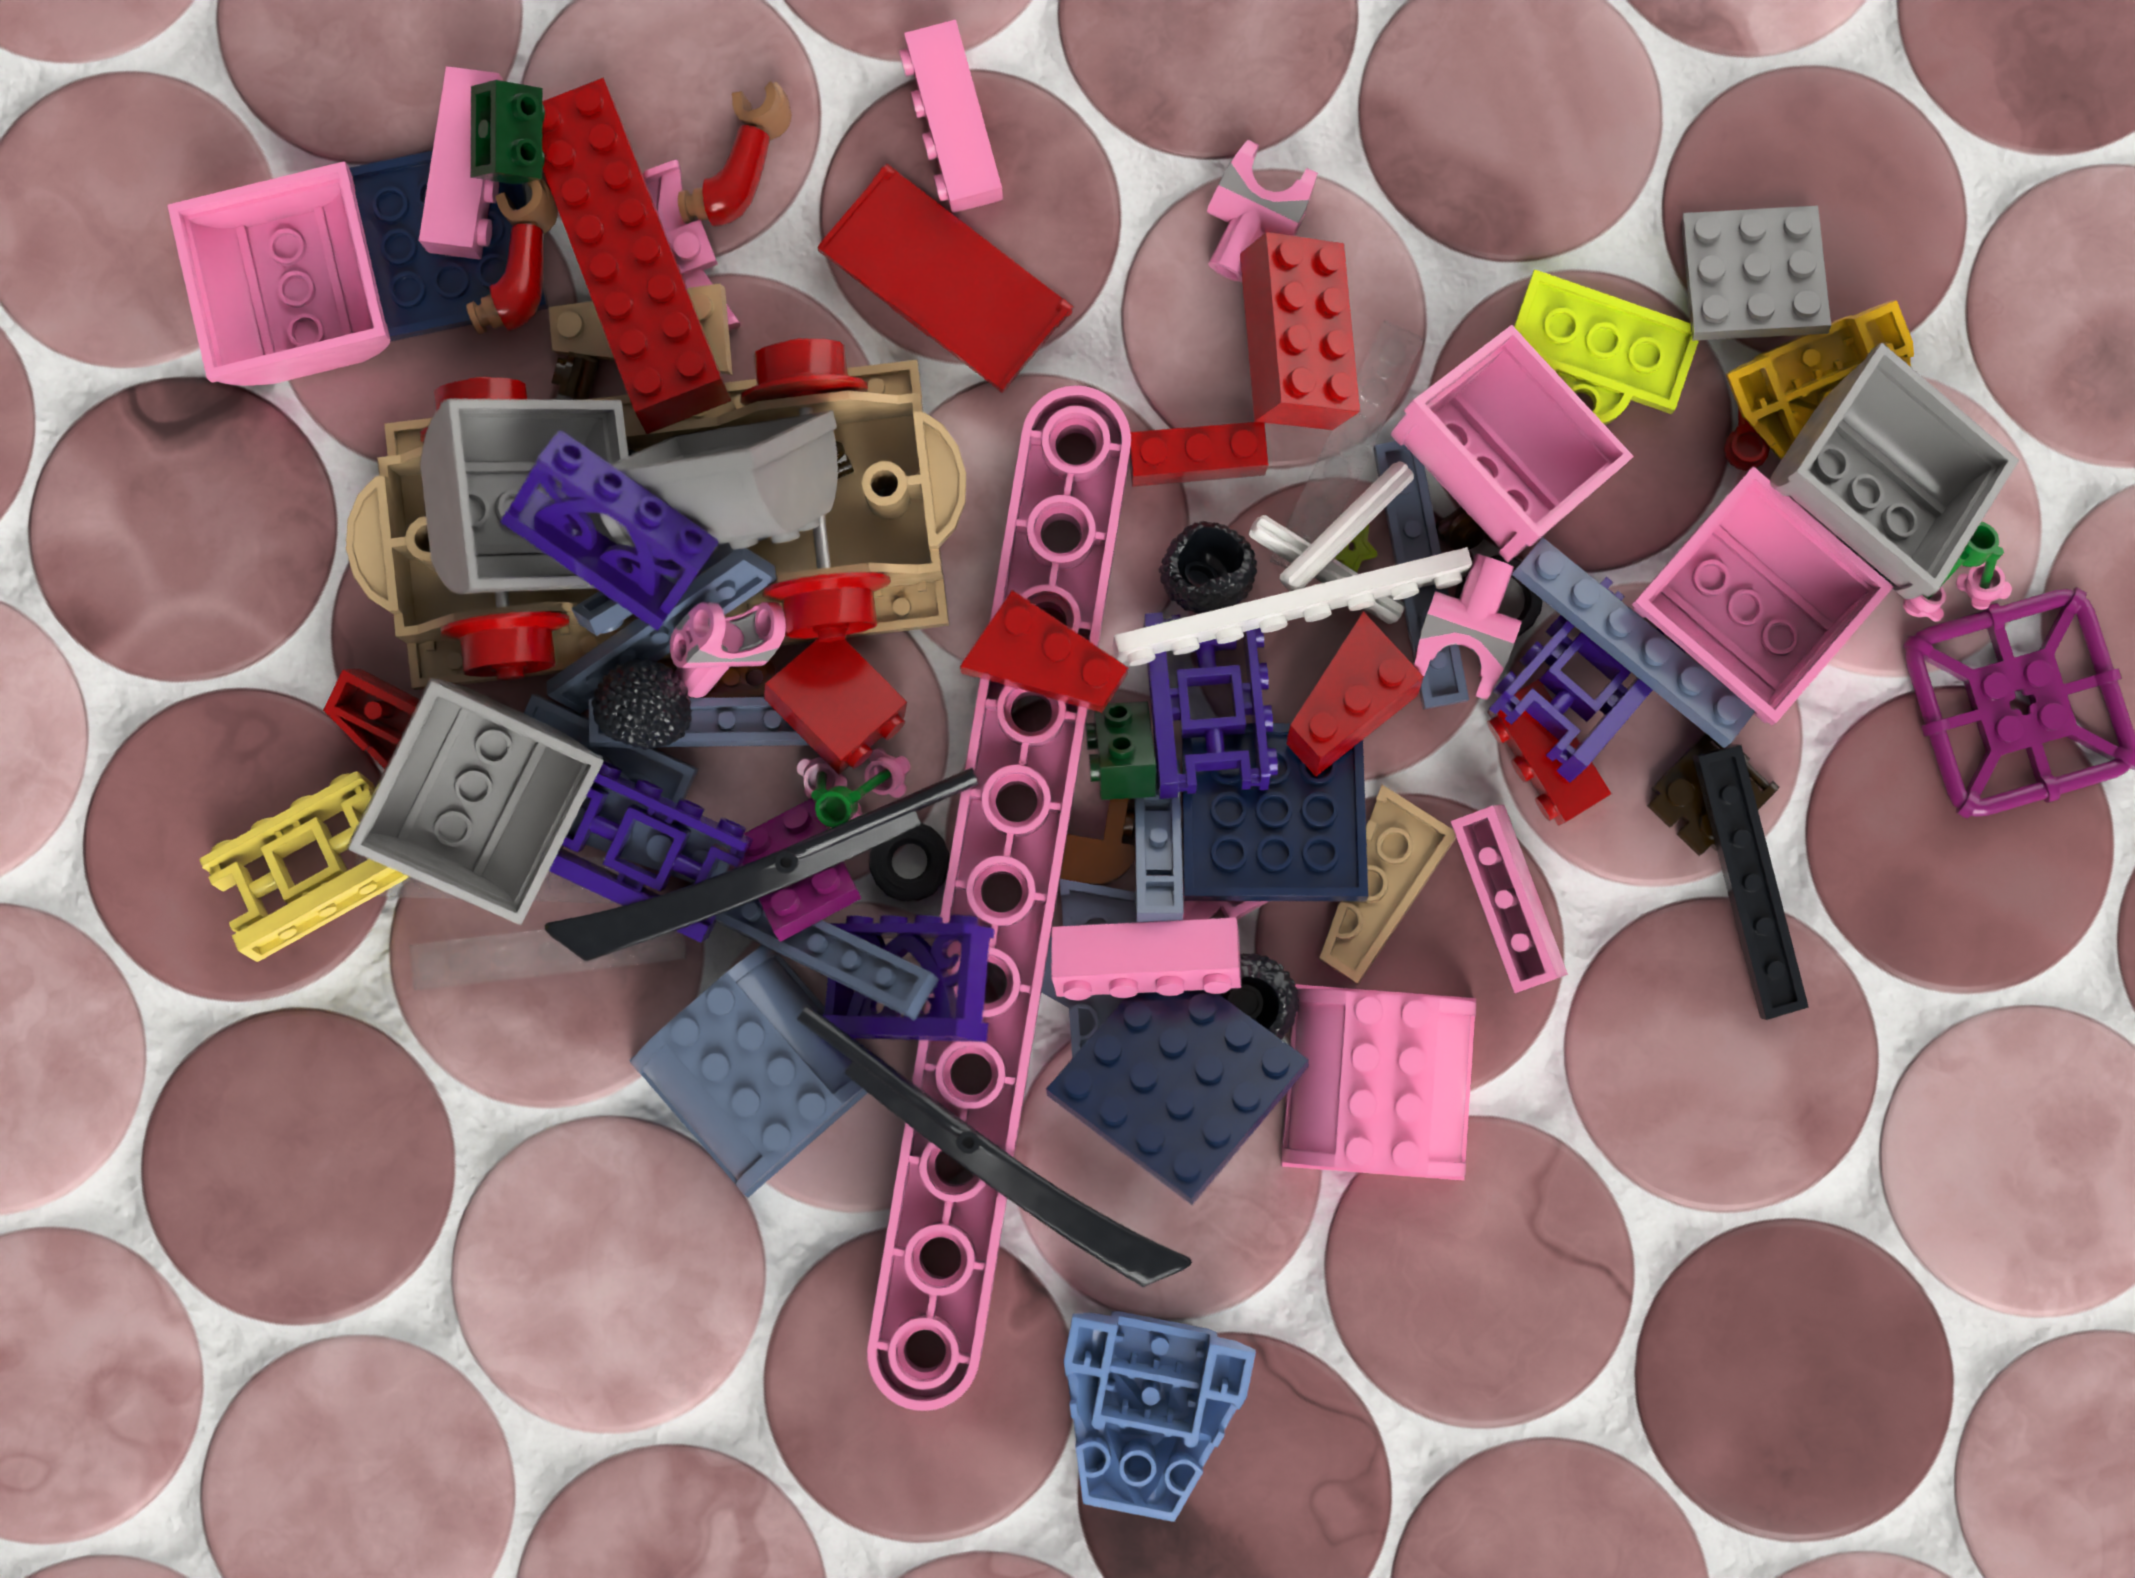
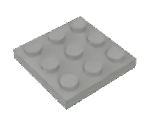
[1681,206,1831,341]

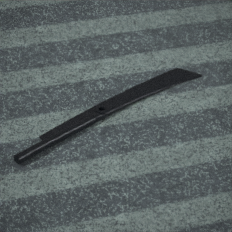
[544,768,979,962]
[796,1004,1192,1287]

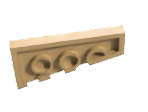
[549,284,733,375]
[1320,784,1457,985]

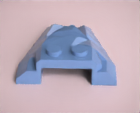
[1064,1311,1256,1522]

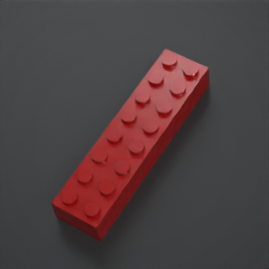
[542,78,731,434]

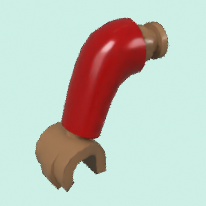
[678,81,792,227]
[466,179,558,335]

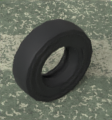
[869,822,950,901]

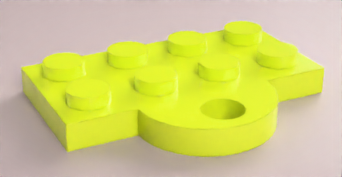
[1514,269,1699,425]

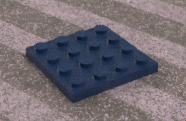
[349,150,549,342]
[1182,723,1368,901]
[1046,990,1309,1205]

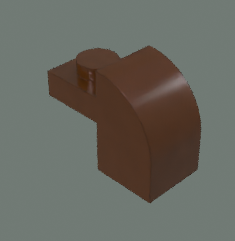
[1060,798,1135,886]

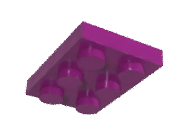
[742,798,862,942]

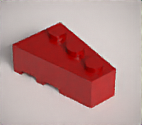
[960,590,1129,712]
[1286,611,1424,776]
[323,668,420,769]

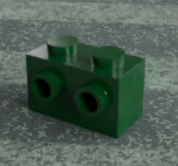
[470,80,545,185]
[1085,701,1156,800]

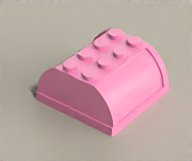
[167,161,391,385]
[1391,325,1634,563]
[1632,466,1894,726]
[1281,984,1477,1180]

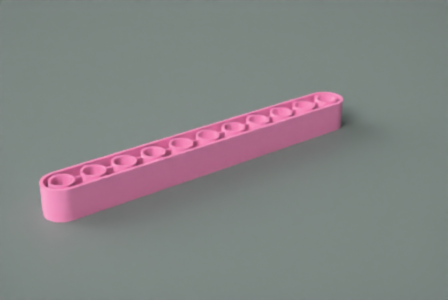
[867,386,1131,1411]

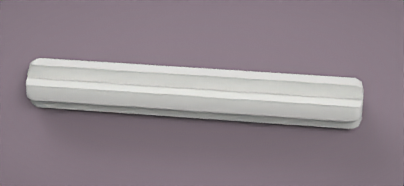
[1280,461,1414,591]
[1249,515,1405,624]

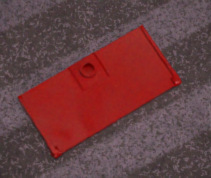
[817,163,1074,393]

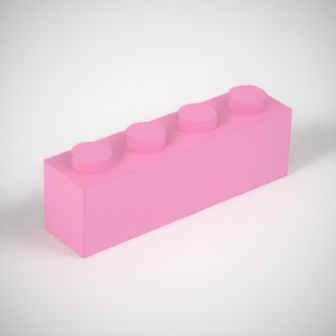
[899,19,1003,213]
[419,66,503,260]
[1451,805,1568,993]
[1052,918,1241,1000]

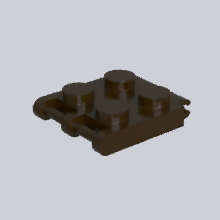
[1647,733,1780,856]

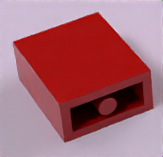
[764,639,907,775]

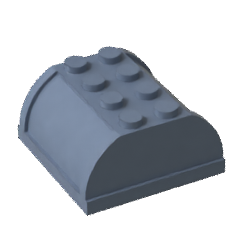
[629,945,868,1198]

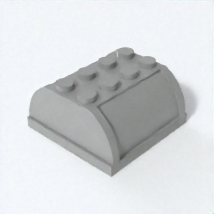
[1770,343,2019,599]
[421,399,628,594]
[599,410,838,550]
[348,678,604,925]

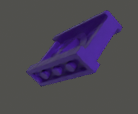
[500,431,719,631]
[823,915,995,1042]

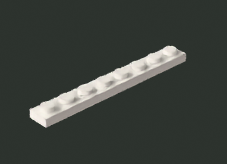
[1112,547,1472,666]

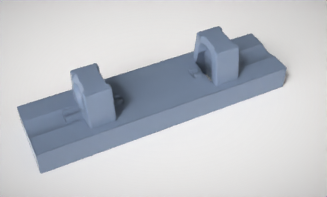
[1134,760,1184,923]

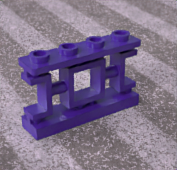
[1489,577,1686,782]
[1144,612,1278,799]
[549,761,753,943]

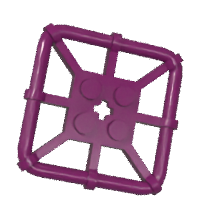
[1903,587,2135,819]

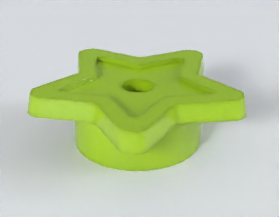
[1334,524,1378,573]

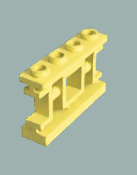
[199,771,410,962]

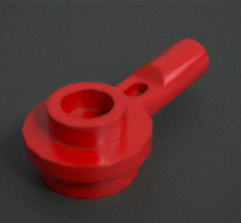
[1724,407,1770,471]

